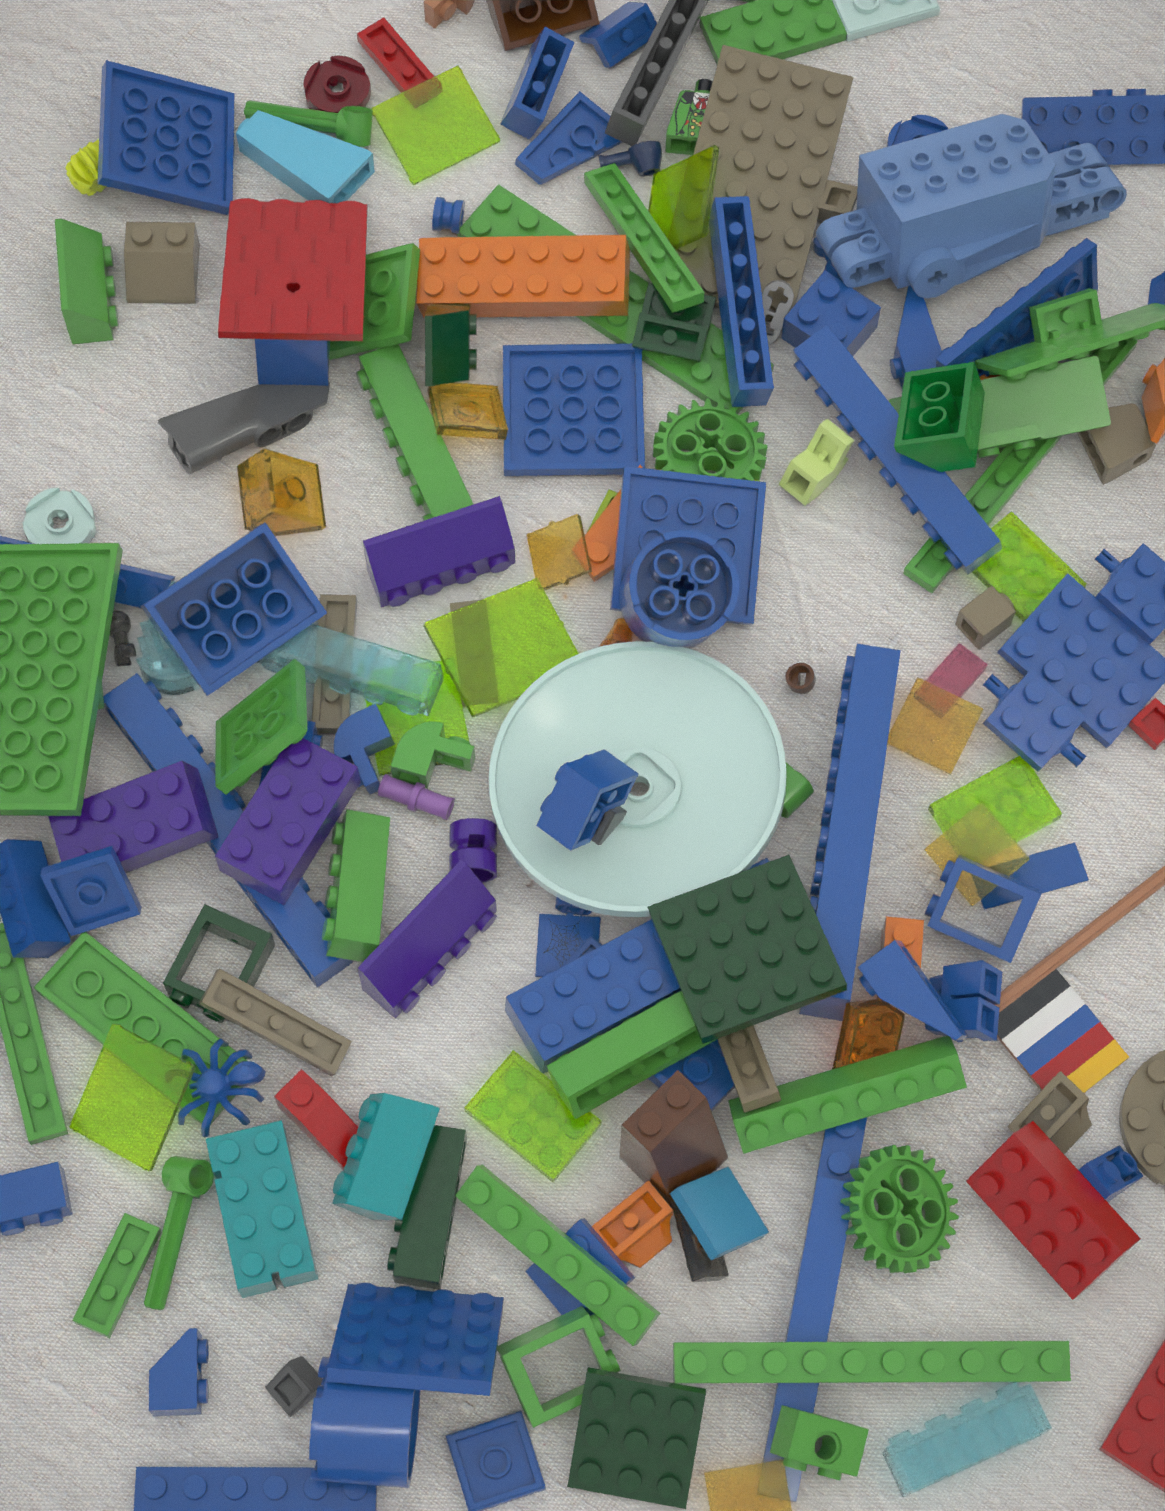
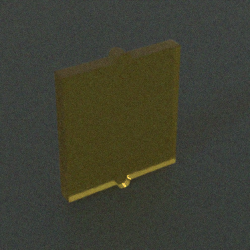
[526,514,592,592]

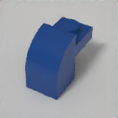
[334,703,395,795]

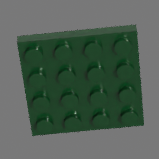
[647,855,847,1044]

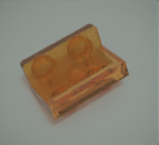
[832,999,905,1069]

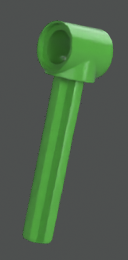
[244,100,373,147]
[144,1156,214,1310]

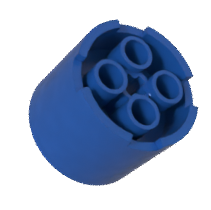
[619,530,740,649]
[309,1357,420,1488]

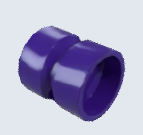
[449,818,497,883]

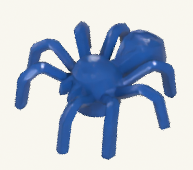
[167,1038,266,1138]

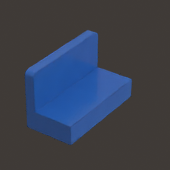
[579,2,657,68]

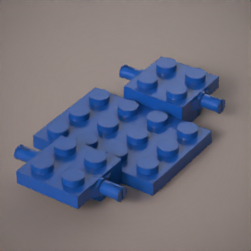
[982,543,1165,772]

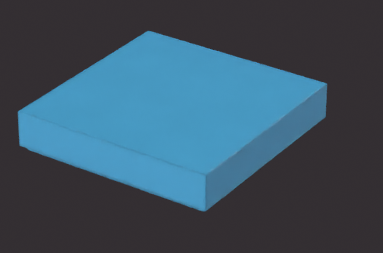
[670,1166,769,1261]

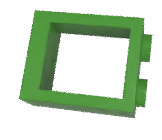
[497,1306,621,1428]

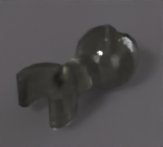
[109,610,136,666]

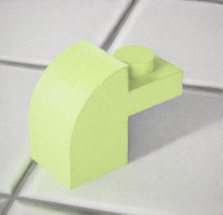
[779,419,854,506]

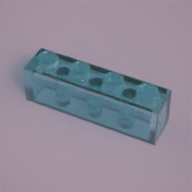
[882,1382,1052,1498]

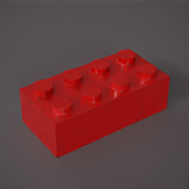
[966,1121,1141,1300]

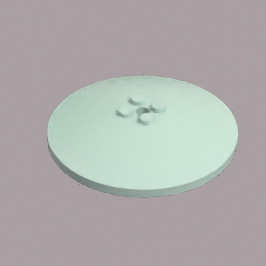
[489,641,787,917]

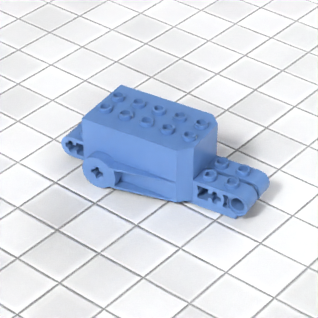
[816,114,1127,298]

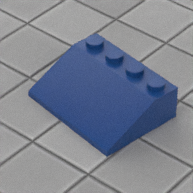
[140,522,327,696]

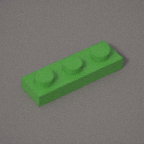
[72,1213,162,1339]

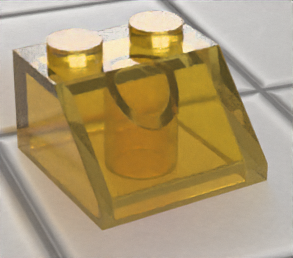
[237,448,326,536]

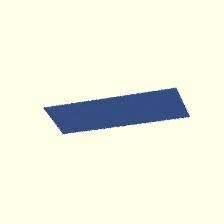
[971,843,1089,910]

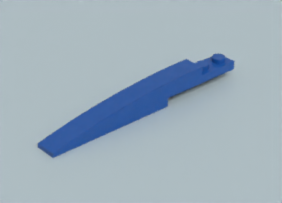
[757,1117,867,1502]

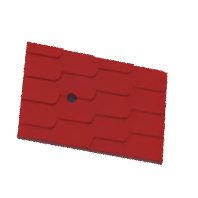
[218,198,368,386]

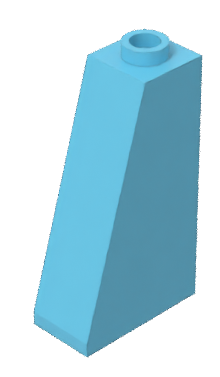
[236,110,375,203]

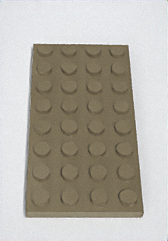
[670,45,854,322]

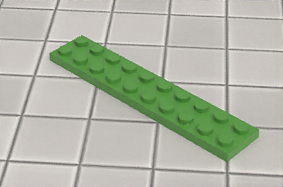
[457,184,774,414]

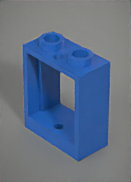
[925,855,1042,963]

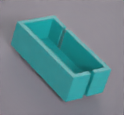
[206,1120,318,1298]

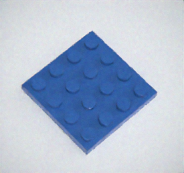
[98,60,235,215]
[503,343,645,476]
[610,466,766,625]
[326,1283,504,1396]

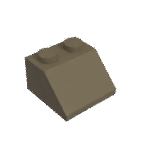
[124,222,200,304]

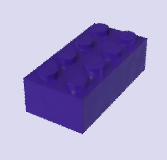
[215,738,361,905]
[48,761,219,873]

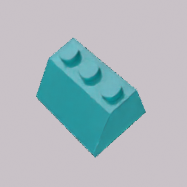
[332,1093,440,1220]

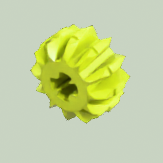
[65,139,107,196]

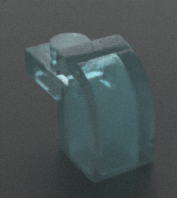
[136,620,200,695]

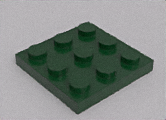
[567,1367,706,1509]

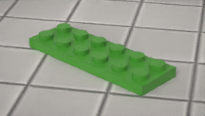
[34,932,247,1125]

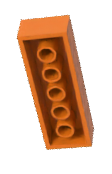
[416,235,630,318]

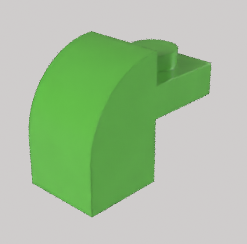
[391,722,476,789]

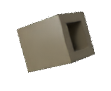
[955,586,1016,650]

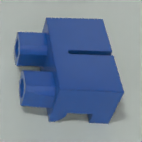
[925,960,1003,1042]

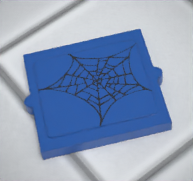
[535,912,601,977]

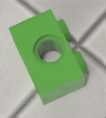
[770,1405,869,1481]

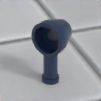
[598,141,662,177]

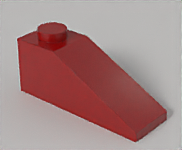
[274,1069,358,1170]

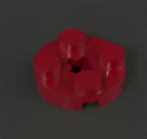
[303,55,371,113]

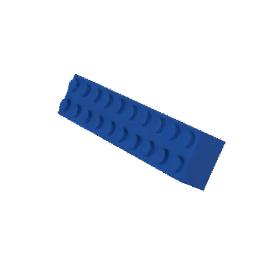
[799,643,901,1021]

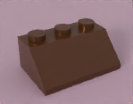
[486,0,600,51]

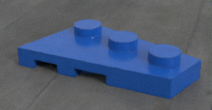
[515,91,623,185]

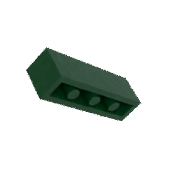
[387,1125,467,1290]

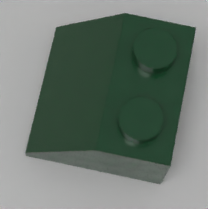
[425,304,477,386]

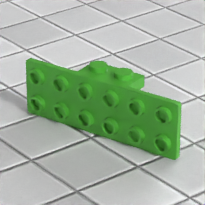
[975,288,1165,380]
[889,356,1111,458]

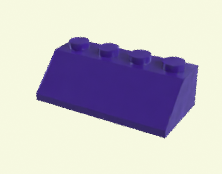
[363,496,516,608]
[357,859,497,1019]

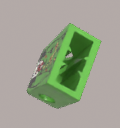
[665,79,713,155]

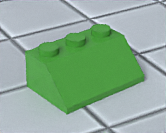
[55,218,119,345]

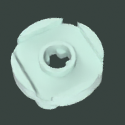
[23,488,96,544]

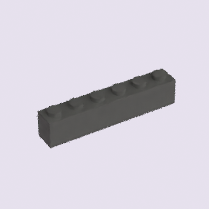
[605,0,709,146]

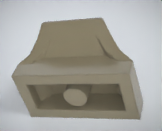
[1007,1071,1092,1154]

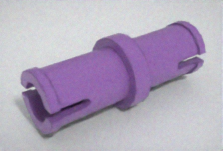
[378,774,455,820]

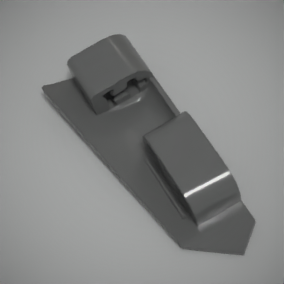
[158,382,330,474]

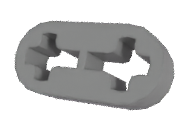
[762,280,794,344]

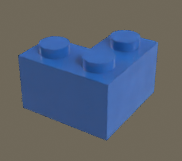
[536,749,639,851]

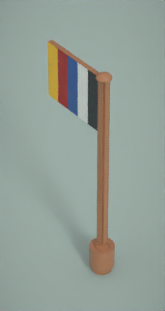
[995,866,1165,1093]

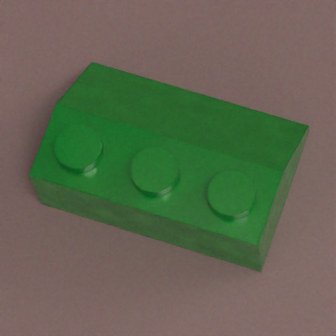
[894,362,985,472]

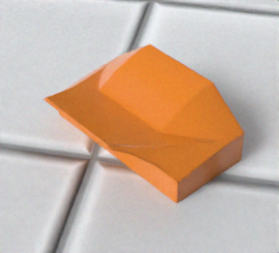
[592,1180,673,1268]

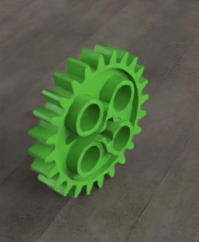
[652,398,768,481]
[840,1145,959,1273]

